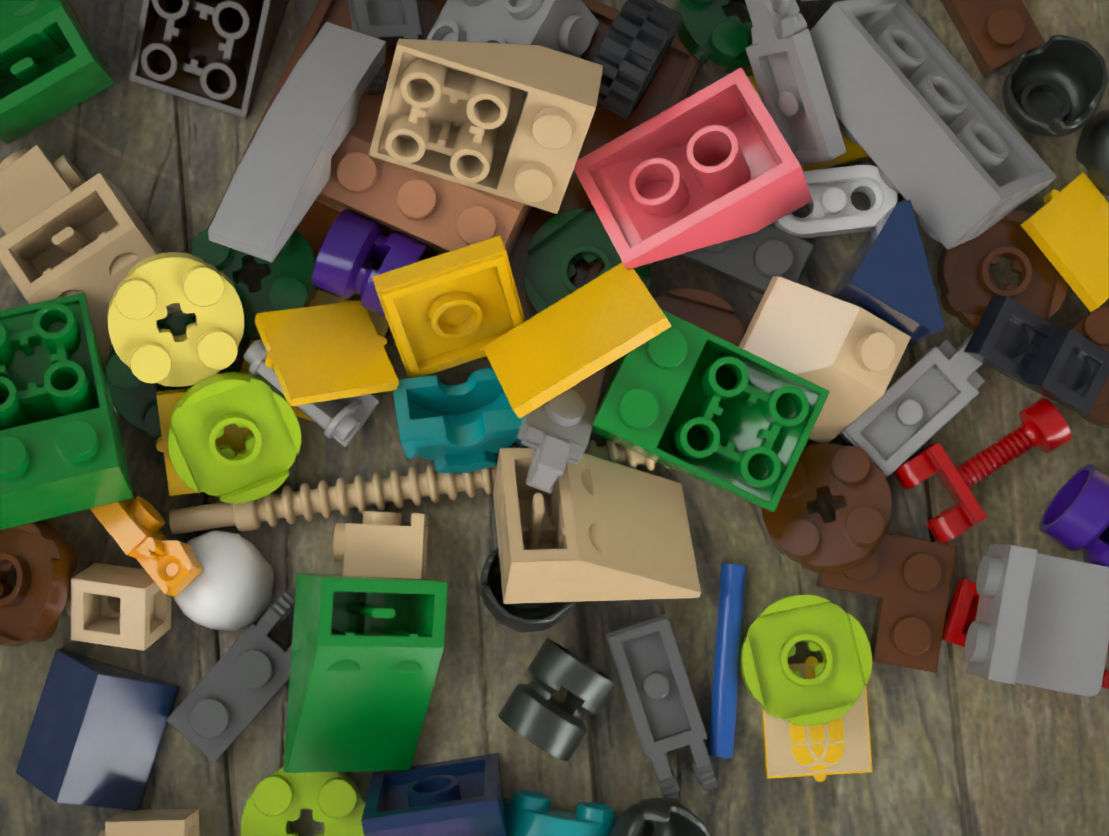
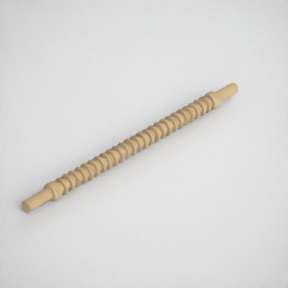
[169,439,669,535]

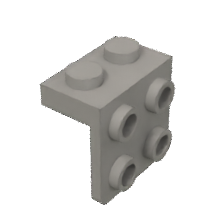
[425,0,600,58]
[965,544,1109,697]

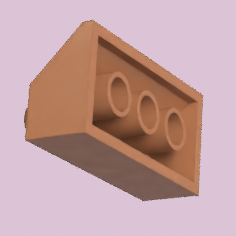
[315,90,532,259]

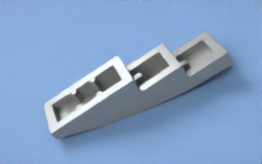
[208,22,386,262]

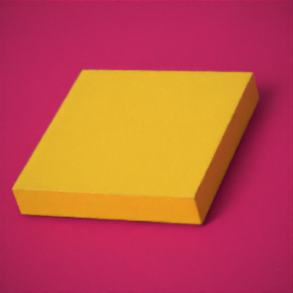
[372,236,525,378]

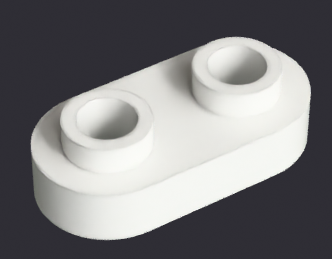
[772,165,897,239]

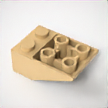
[369,39,603,214]
[0,173,193,413]
[493,448,701,604]

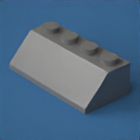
[810,0,1057,250]

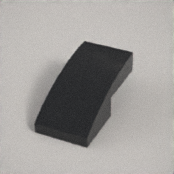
[964,295,1109,415]

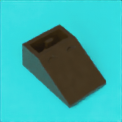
[129,0,289,118]

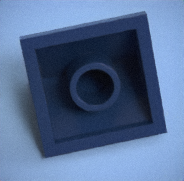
[831,199,945,346]
[16,649,180,811]
[361,753,508,836]

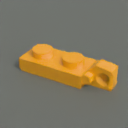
[90,496,204,597]

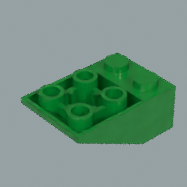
[0,0,115,145]
[0,293,134,530]
[591,309,830,512]
[283,573,448,773]

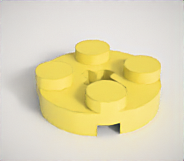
[108,252,244,387]

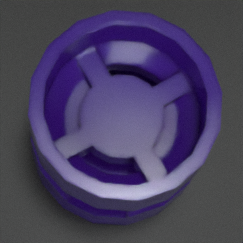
[312,208,430,317]
[1039,464,1109,567]

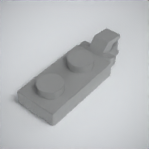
[745,0,847,165]
[839,332,985,478]
[517,367,606,493]

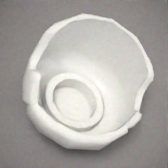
[173,530,274,631]

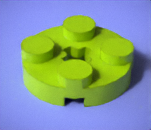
[168,372,302,504]
[740,595,872,726]
[241,766,367,836]

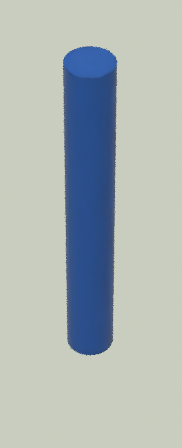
[708,563,747,758]

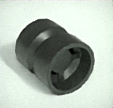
[498,638,617,762]

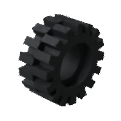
[593,0,683,120]

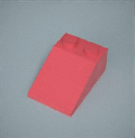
[574,68,813,270]

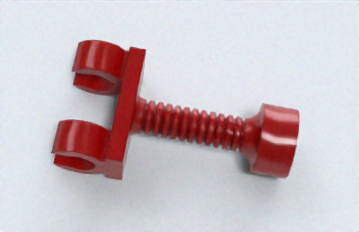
[893,397,1072,544]

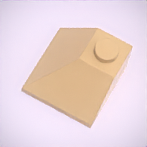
[739,276,911,445]

